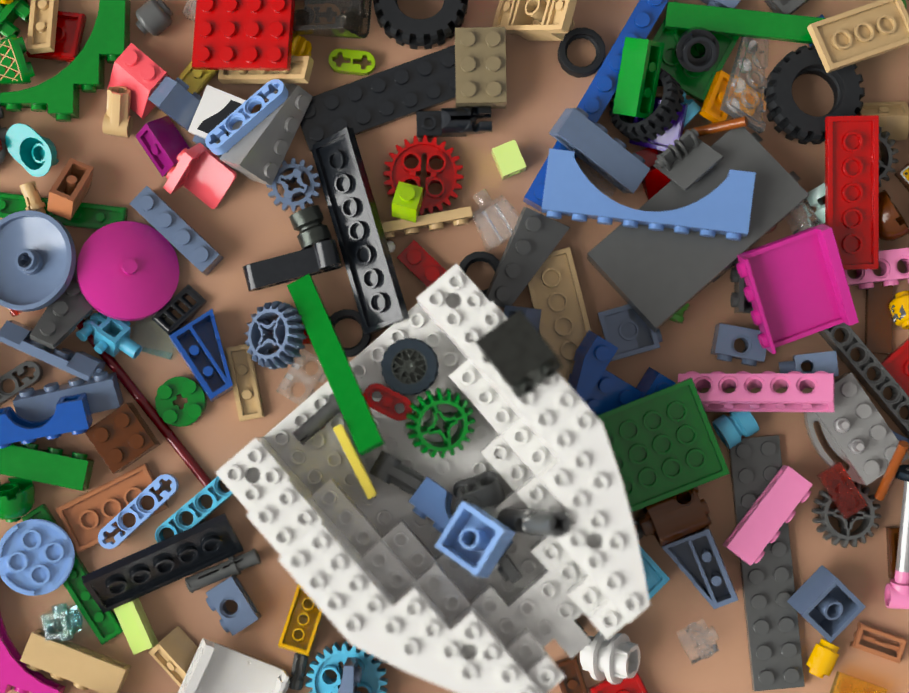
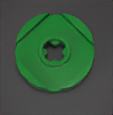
[155,377,207,427]

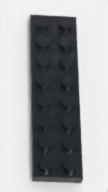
[300,45,456,152]
[312,127,409,335]

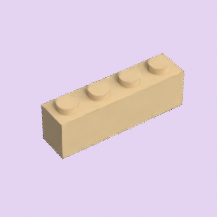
[20,629,131,693]

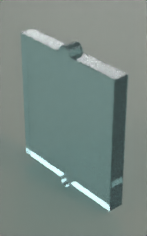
[131,314,175,360]

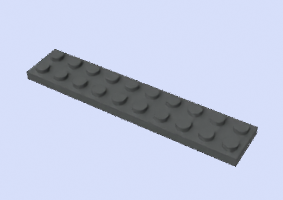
[729,435,805,691]

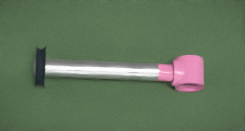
[884,465,909,609]

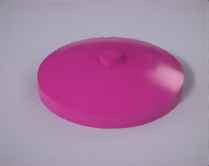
[76,221,180,321]

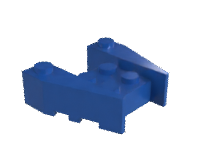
[568,330,676,415]

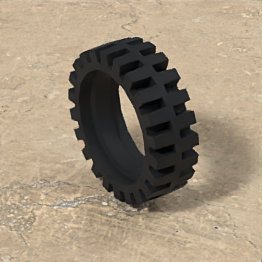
[609,68,684,143]

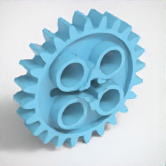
[305,641,388,693]

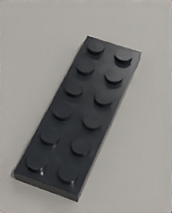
[82,513,244,613]

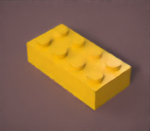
[278,584,323,656]

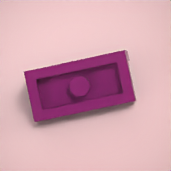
[135,116,190,177]

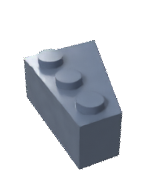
[662,526,738,609]

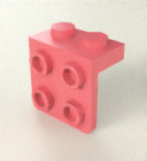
[163,142,237,209]

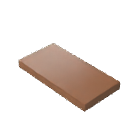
[56,463,169,554]

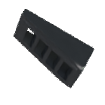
[152,284,207,335]

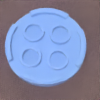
[0,519,75,596]

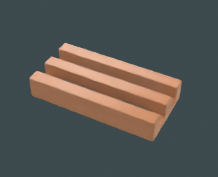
[850,622,908,664]

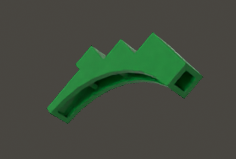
[0,0,130,122]

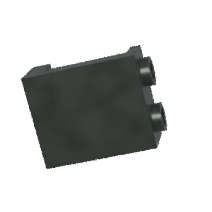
[476,310,562,398]

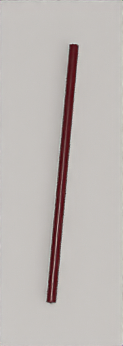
[77,319,212,487]

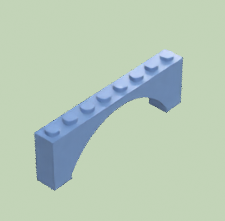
[542,148,756,241]

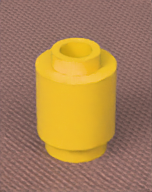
[806,639,840,679]

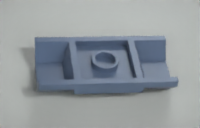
[0,320,106,381]

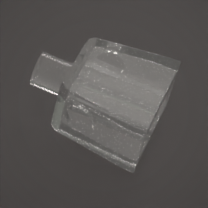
[472,189,520,253]

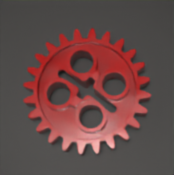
[383,135,464,216]

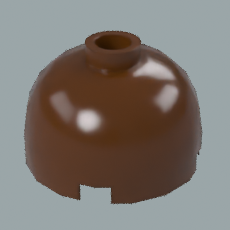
[879,189,909,241]

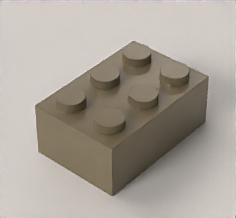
[455,27,507,109]

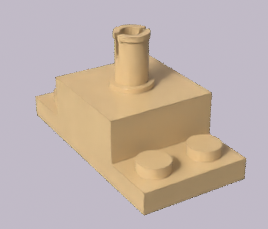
[492,0,577,41]

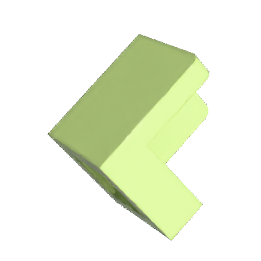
[491,140,526,180]

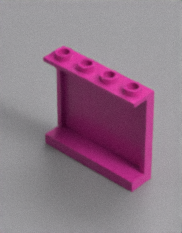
[736,224,859,354]

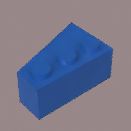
[169,309,233,402]

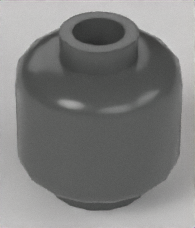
[135,0,173,36]

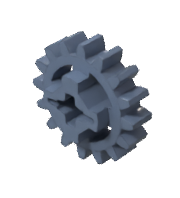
[266,158,321,213]

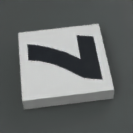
[188,85,254,144]

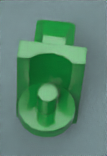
[0,0,30,38]

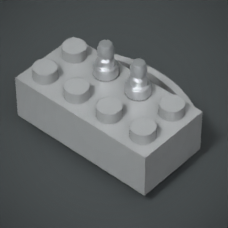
[804,372,909,485]

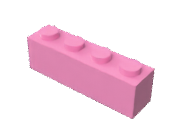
[722,465,813,566]

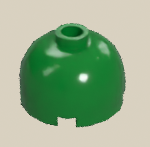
[0,477,35,522]

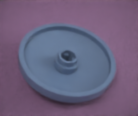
[0,210,76,312]

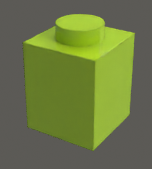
[392,181,423,223]

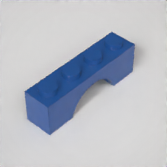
[0,393,93,449]

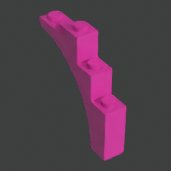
[0,610,65,693]

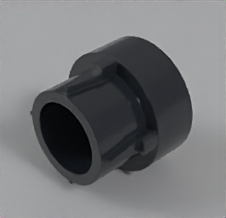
[675,27,720,72]

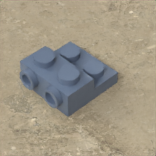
[597,304,663,361]

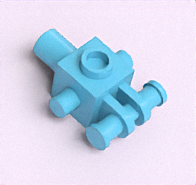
[76,312,142,359]

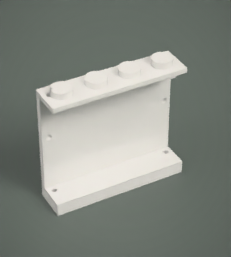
[178,638,290,693]

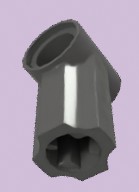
[369,451,425,495]

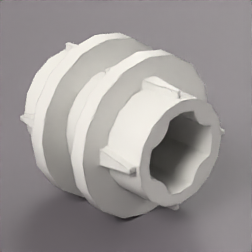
[580,631,641,685]

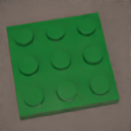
[653,1,739,103]

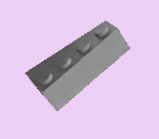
[220,84,313,186]

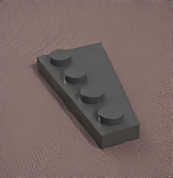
[485,207,570,308]
[30,262,94,350]

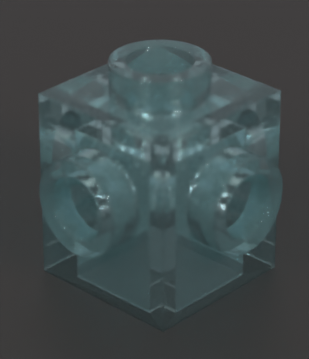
[41,603,83,642]

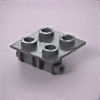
[653,128,724,191]

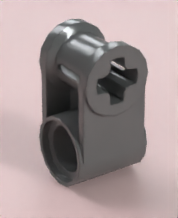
[453,471,505,509]

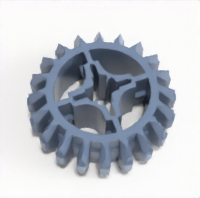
[244,301,308,370]

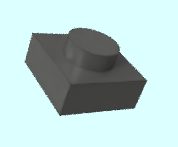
[497,555,523,583]

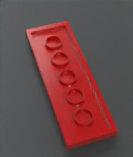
[825,115,879,270]

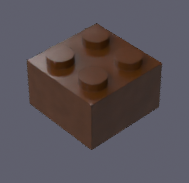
[85,403,160,474]

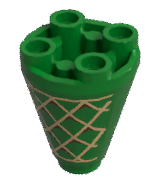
[0,34,35,85]

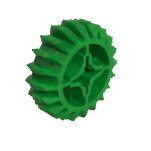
[405,388,476,458]

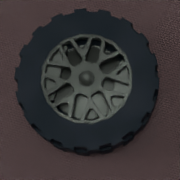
[381,338,439,395]

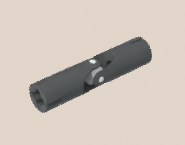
[497,508,571,537]

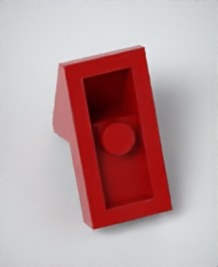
[635,148,670,200]

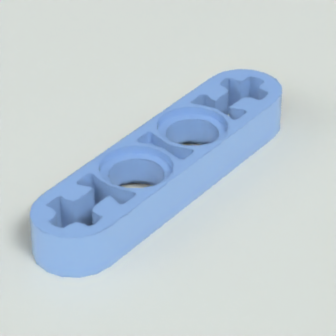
[205,79,289,155]
[98,474,179,549]

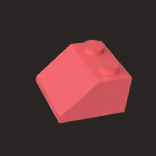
[107,43,172,120]

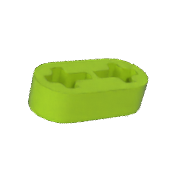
[328,49,376,76]

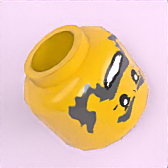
[889,291,909,329]

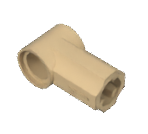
[102,86,133,138]

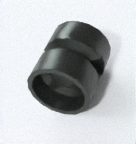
[289,205,332,250]

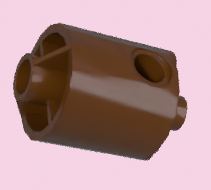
[638,487,712,547]

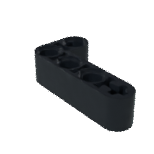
[242,239,343,292]

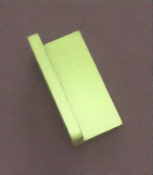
[114,598,158,655]

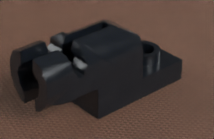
[416,106,492,138]

